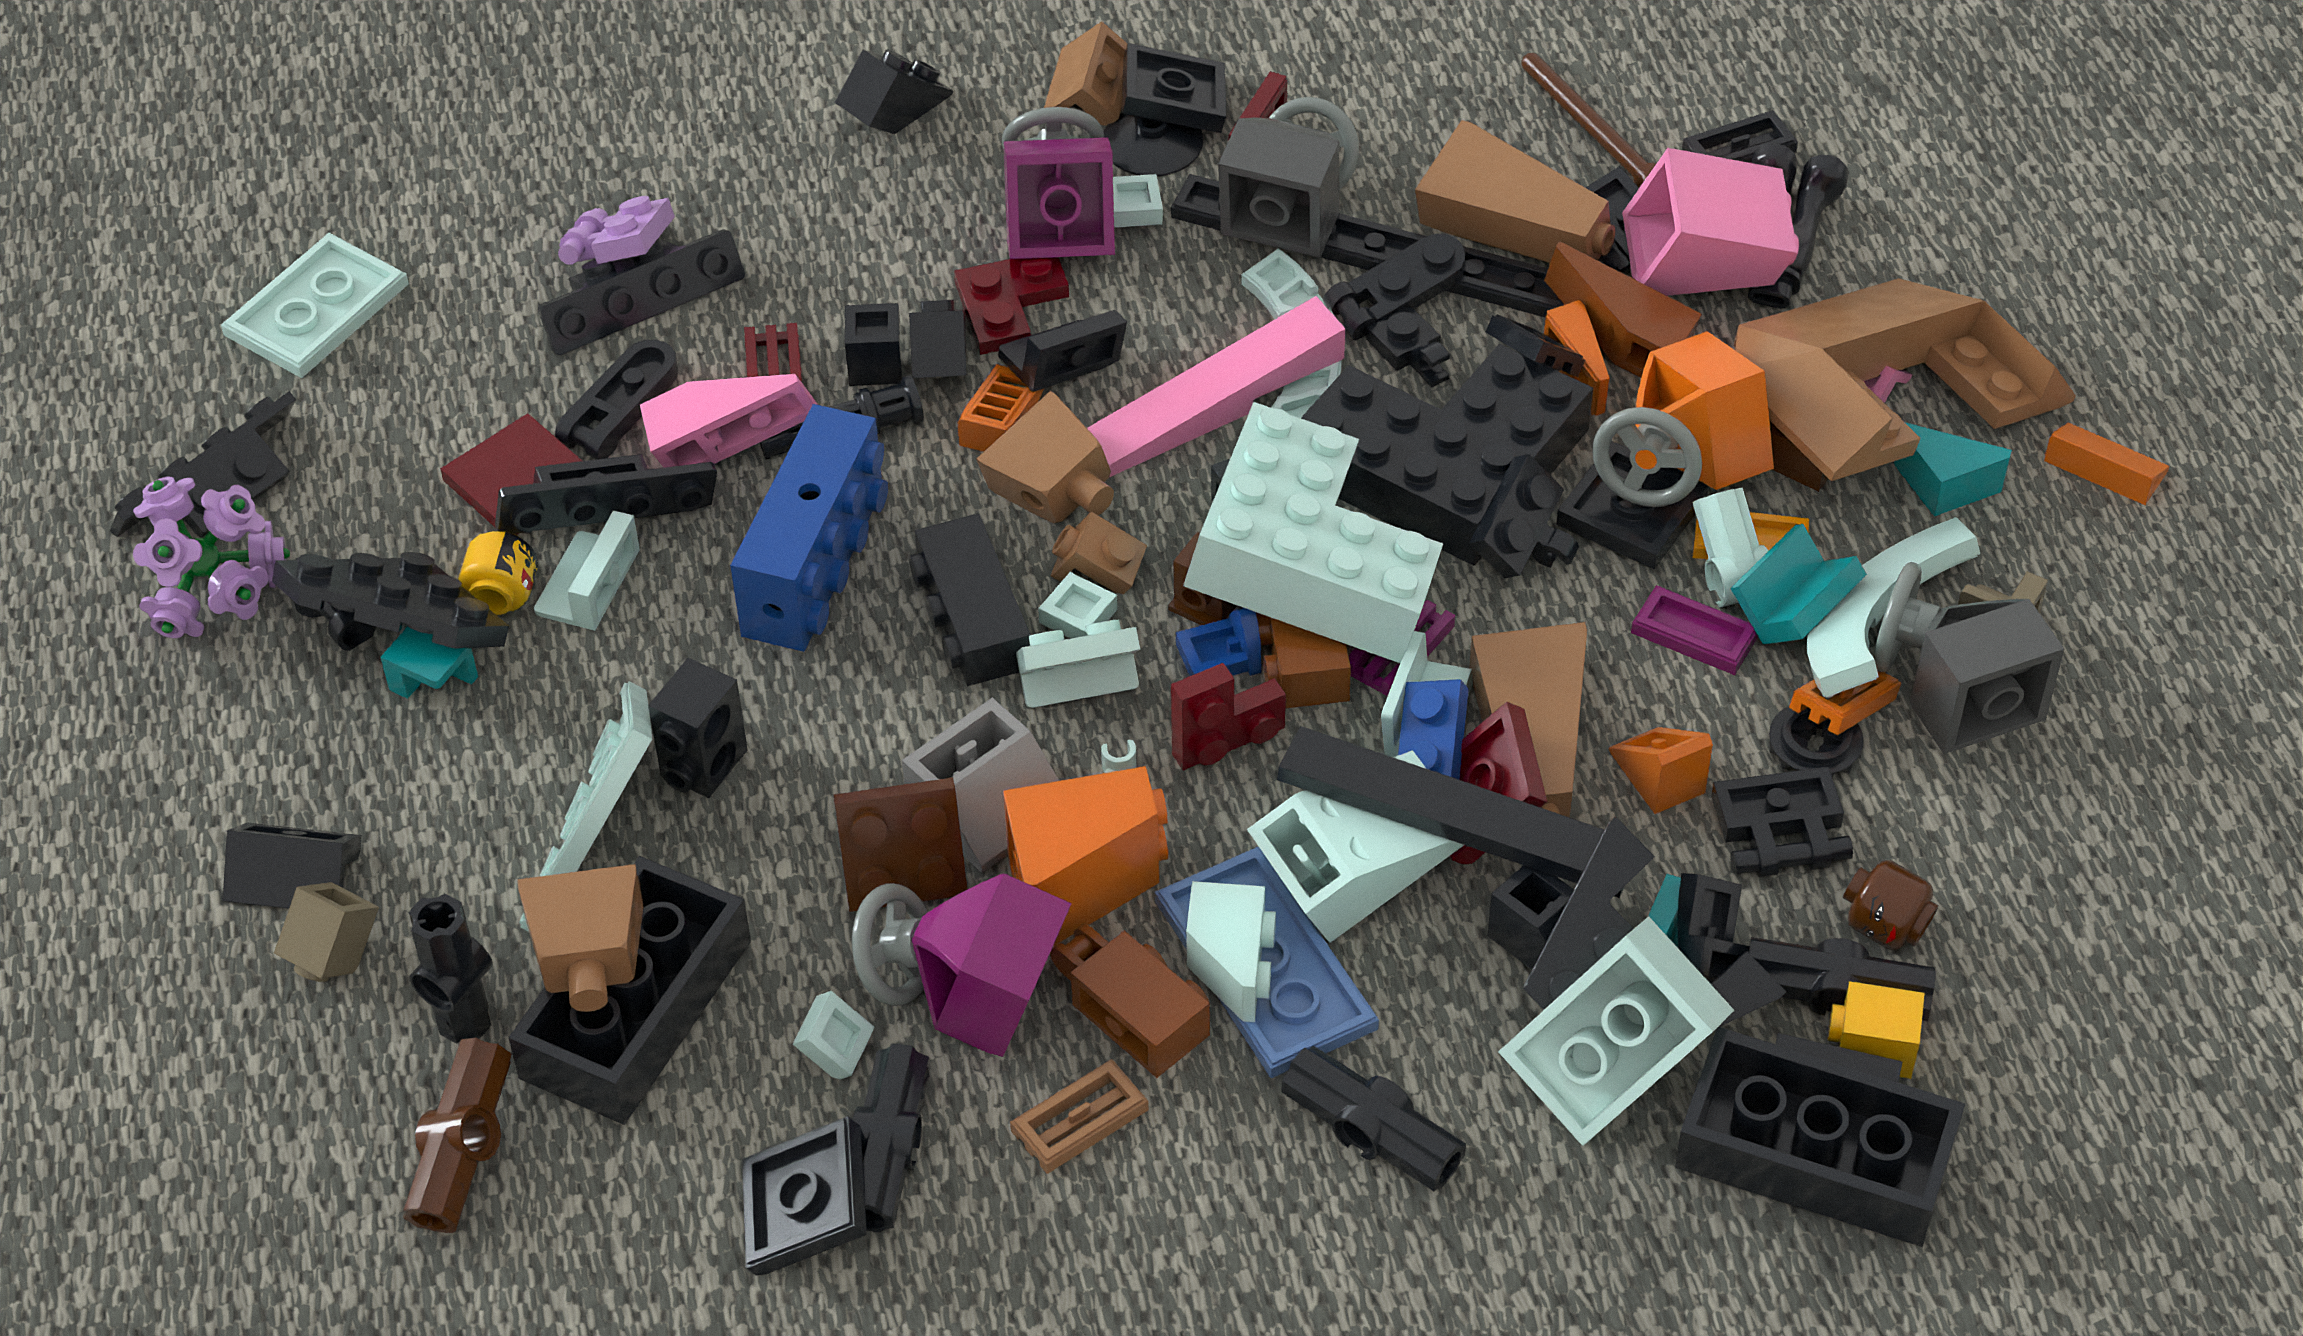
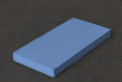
[1155,846,1379,1078]

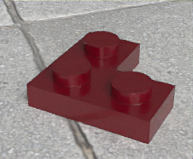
[954,257,1069,355]
[1171,663,1286,771]

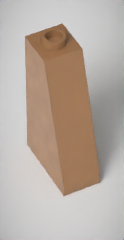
[1415,120,1615,263]
[1469,622,1587,818]

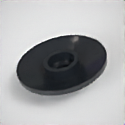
[1104,113,1203,176]

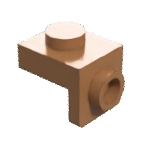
[1051,511,1147,594]

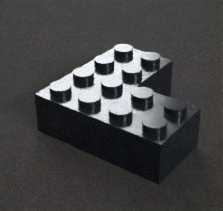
[1301,344,1593,566]

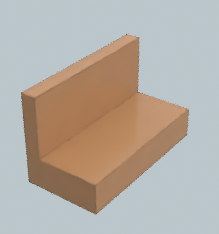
[1044,21,1127,126]

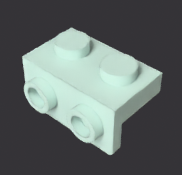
[1016,619,1140,708]

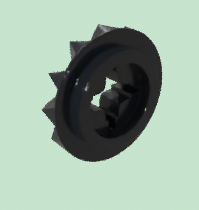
[1769,705,1864,777]

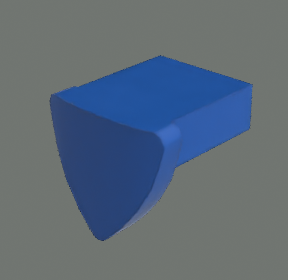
[1176,608,1261,676]

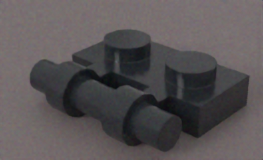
[1711,767,1853,877]

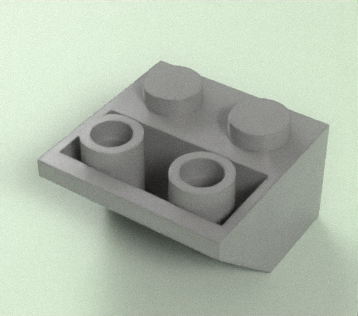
[902,697,1059,873]

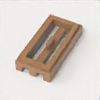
[1010,1059,1149,1174]

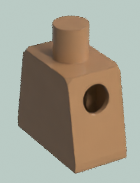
[976,391,1114,523]
[517,864,643,1012]

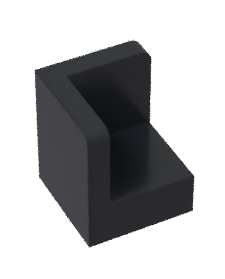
[845,303,903,386]

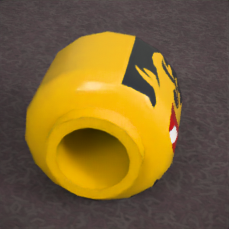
[458,531,538,615]

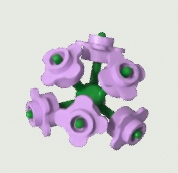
[133,477,290,638]

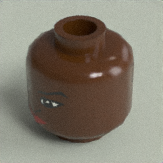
[1843,860,1939,950]

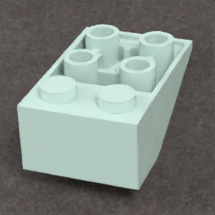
[1247,750,1464,943]

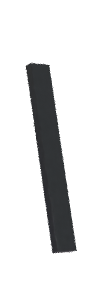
[1171,174,1564,317]

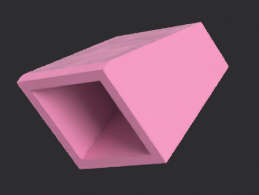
[1622,148,1799,296]

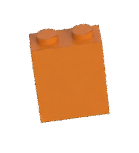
[1003,766,1168,946]

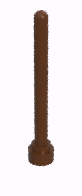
[1521,53,1657,188]

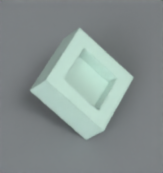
[1113,174,1163,228]
[1038,572,1118,638]
[793,991,875,1079]

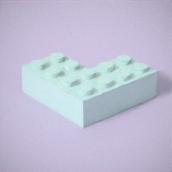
[1183,402,1443,663]

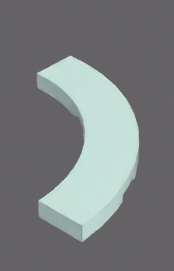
[1242,248,1342,418]
[1807,517,1980,697]

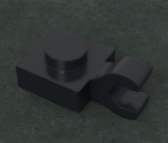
[1366,306,1450,388]

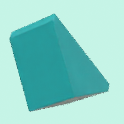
[1894,422,2012,516]

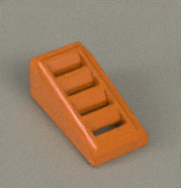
[1544,300,1610,416]
[958,364,1044,452]

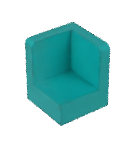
[380,626,478,699]

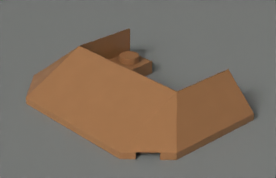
[1734,278,2076,481]

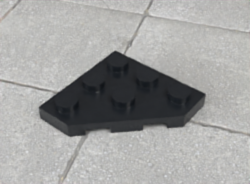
[272,552,509,649]

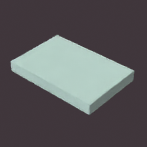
[221,233,409,378]

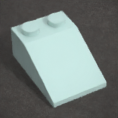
[1498,916,1734,1146]

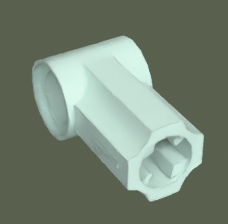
[1692,487,1768,607]

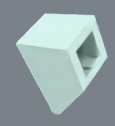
[1186,881,1276,1022]

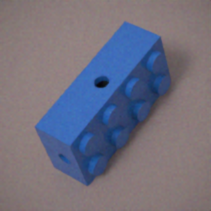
[730,404,888,652]

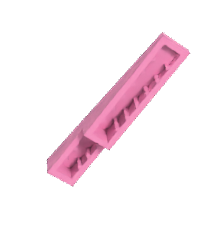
[1087,296,1345,477]

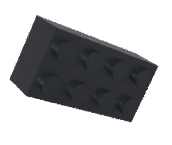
[508,856,751,1125]
[1675,1027,1966,1247]

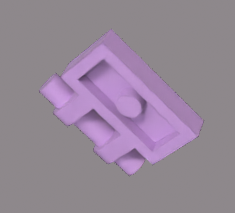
[558,196,675,265]

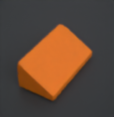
[2044,422,2170,505]

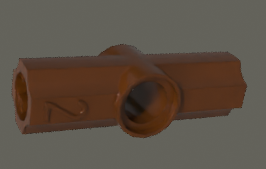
[403,1038,512,1233]

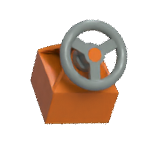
[1592,331,1774,507]

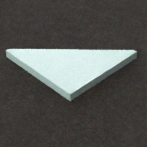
[519,681,652,932]

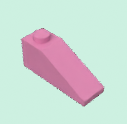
[640,374,818,468]

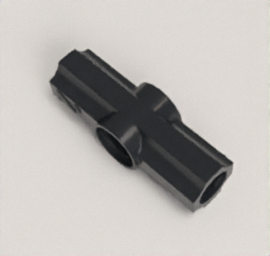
[409,893,492,1044]
[1749,937,1936,1022]
[852,1043,930,1233]
[1281,1046,1466,1191]

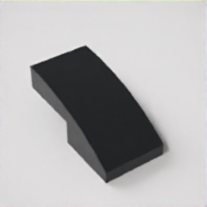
[1677,873,1750,984]

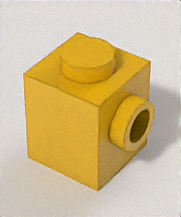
[1827,981,1924,1079]

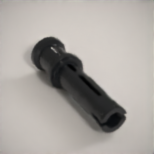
[759,375,924,460]

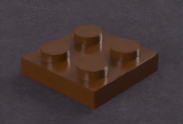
[833,777,968,912]

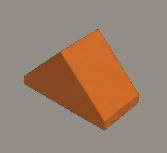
[1609,727,1713,814]

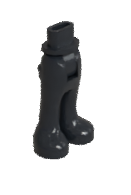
[1748,143,1849,309]

